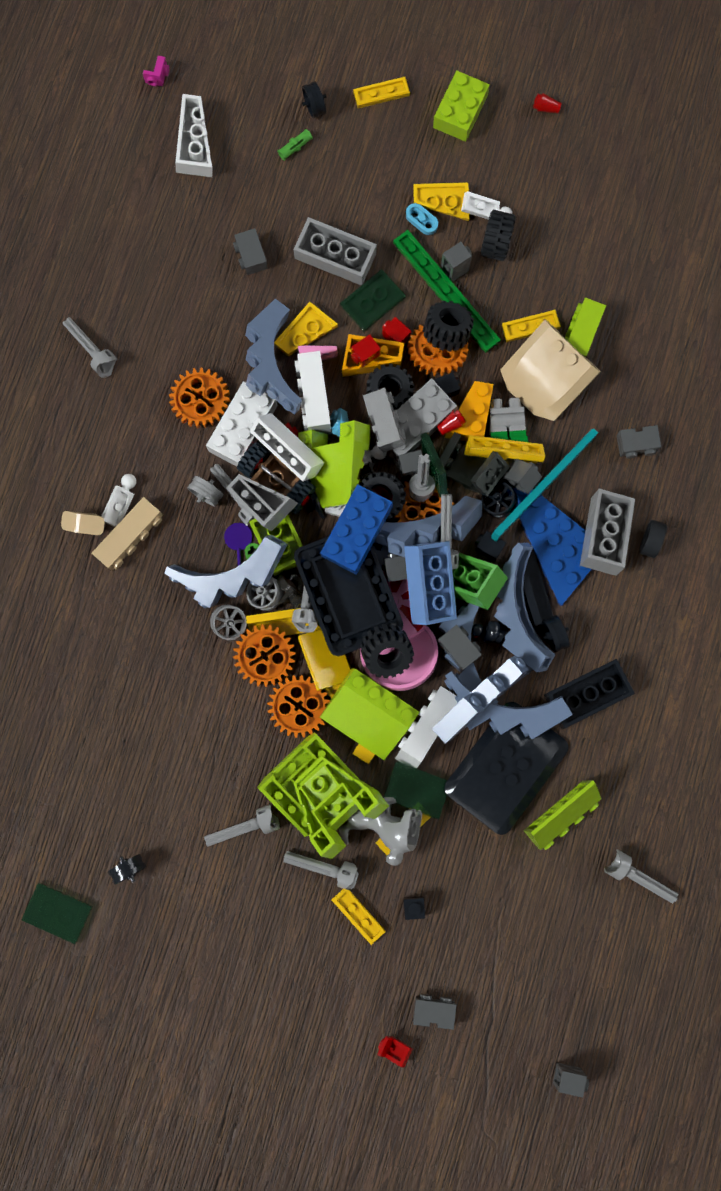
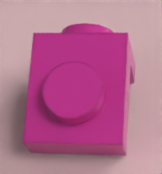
[143,56,169,86]

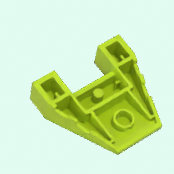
[298,420,370,508]
[293,756,389,859]

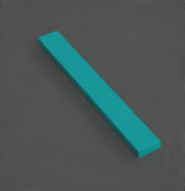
[491,428,599,542]

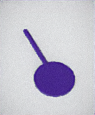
[224,523,252,566]

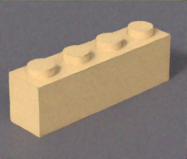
[92,497,163,571]

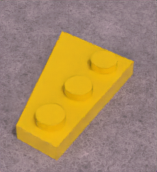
[413,183,469,221]
[274,302,338,356]

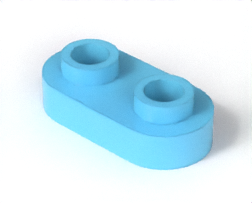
[406,203,438,235]
[330,408,349,437]

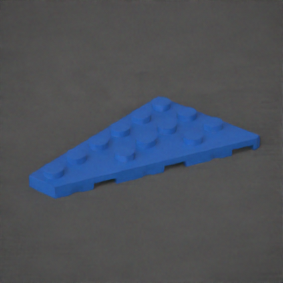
[507,488,591,606]

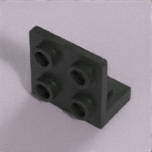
[436,432,486,488]
[463,451,510,496]

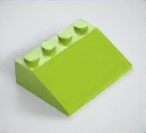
[320,668,419,760]
[523,780,601,850]

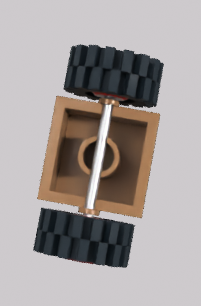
[237,442,316,514]

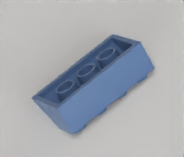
[404,541,457,625]

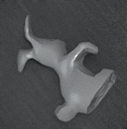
[339,795,422,866]

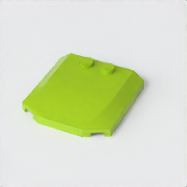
[257,732,359,837]

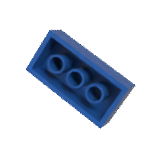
[320,484,393,575]

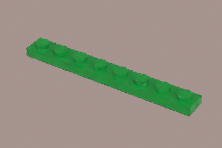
[393,230,500,353]

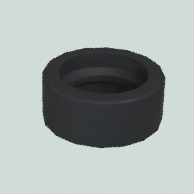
[639,520,667,558]

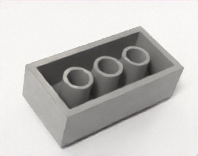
[293,217,377,285]
[393,378,459,456]
[580,489,635,576]

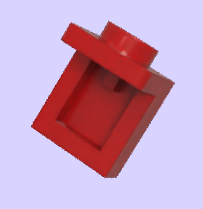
[377,1036,413,1068]

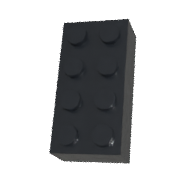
[544,659,635,729]

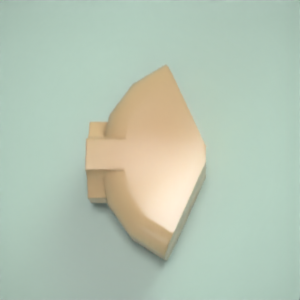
[61,511,105,535]

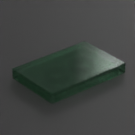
[340,269,406,332]
[421,432,448,498]
[384,761,447,820]
[21,883,93,944]

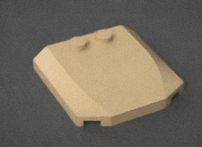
[500,320,601,421]

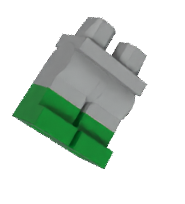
[488,398,528,442]

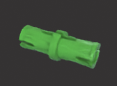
[277,129,313,160]

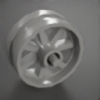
[187,476,223,507]
[246,577,284,611]
[210,604,247,640]

